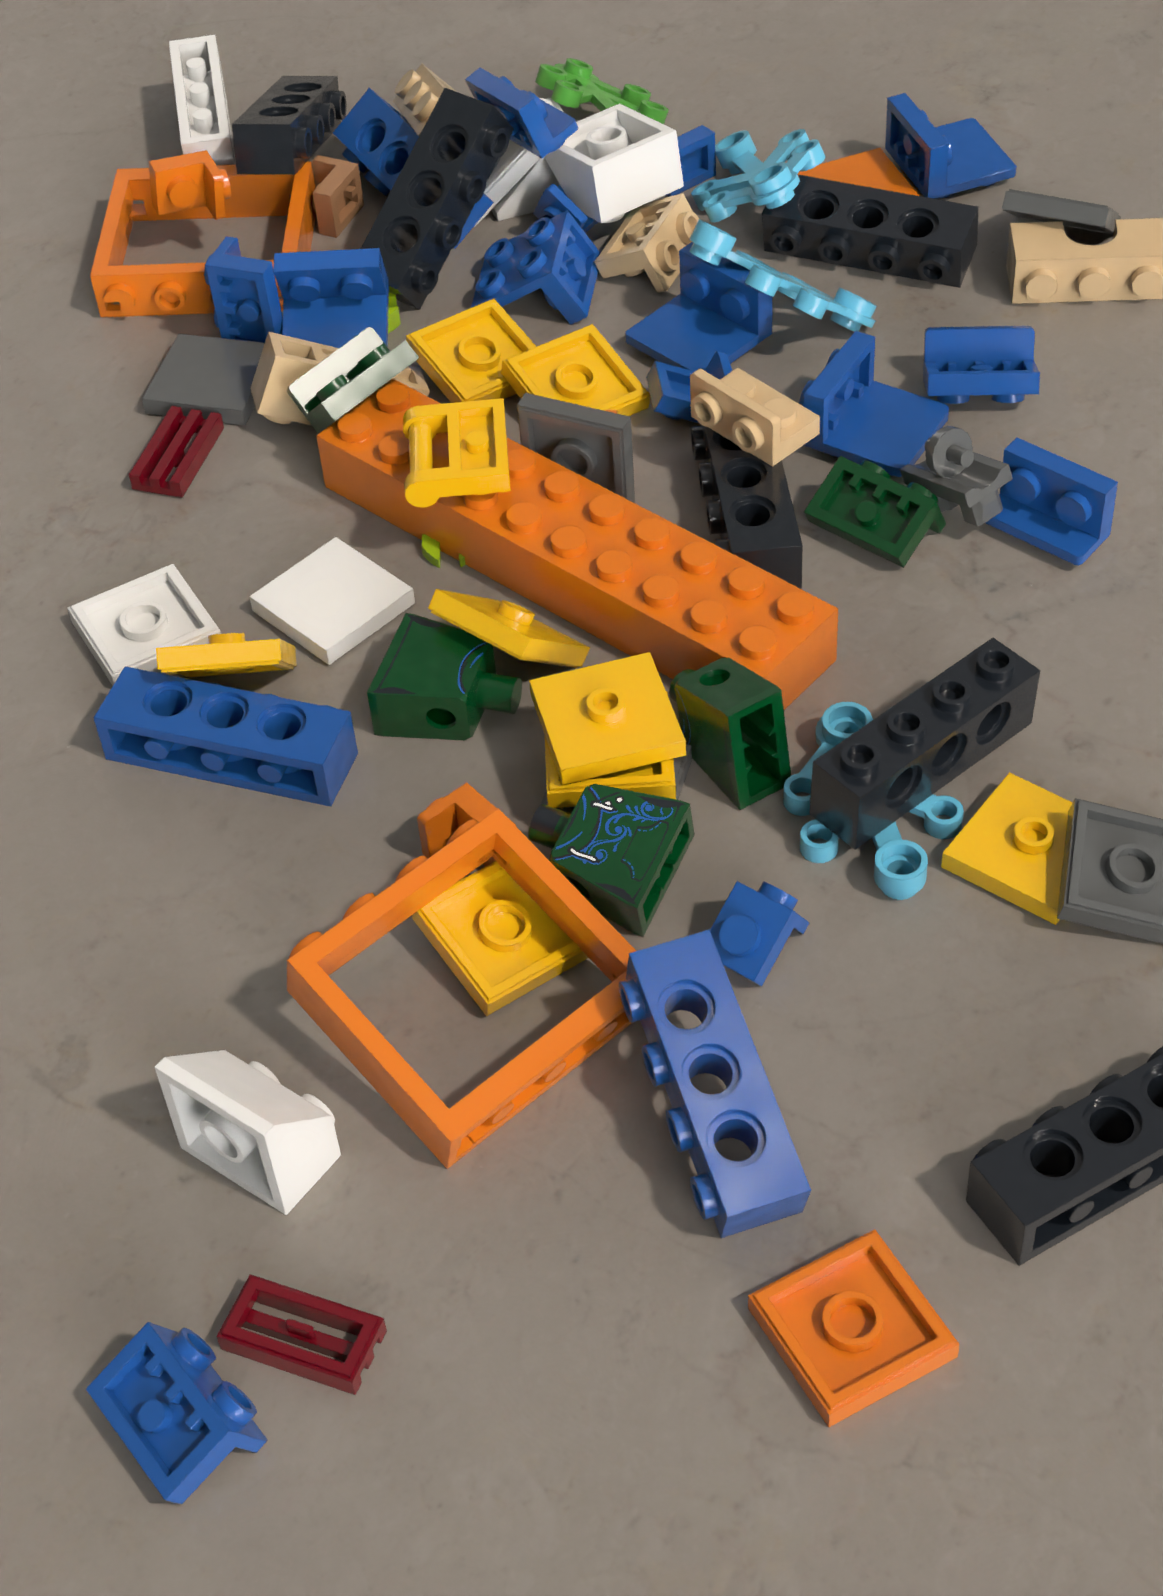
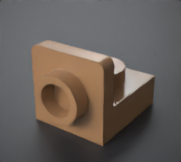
[311,155,364,238]

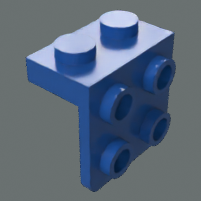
[799,331,949,477]

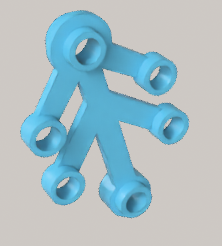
[691,129,826,223]
[689,220,877,332]
[783,702,964,900]

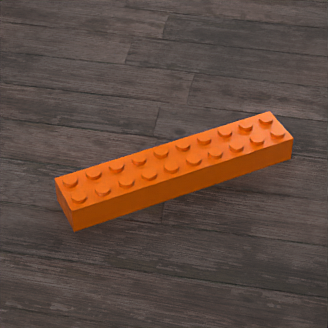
[316,378,838,710]

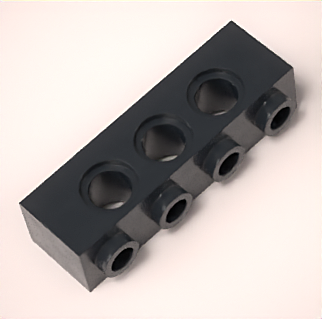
[232,76,347,175]
[361,88,514,310]
[762,174,979,288]
[691,424,803,588]
[809,637,1041,850]
[966,1046,1163,1266]

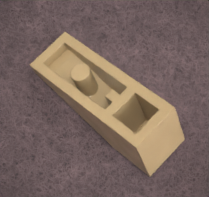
[250,332,430,425]

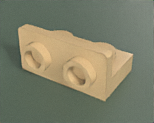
[594,193,699,293]
[690,368,820,467]

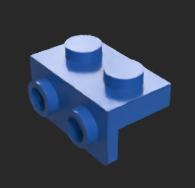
[923,326,1040,404]

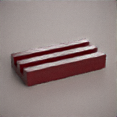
[129,406,224,498]
[216,1274,387,1395]

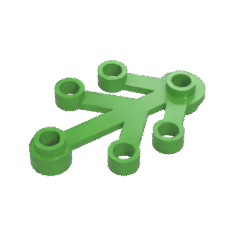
[535,58,669,124]

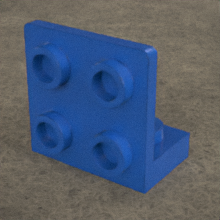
[885,93,1017,199]
[470,210,600,325]
[625,242,773,371]
[273,248,389,348]

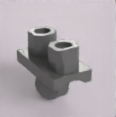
[900,426,1013,526]

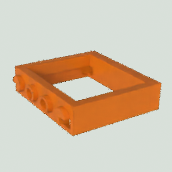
[90,162,316,317]
[287,808,636,1169]

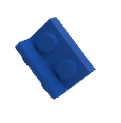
[465,67,579,159]
[204,236,283,343]
[986,437,1118,565]
[86,1322,267,1504]

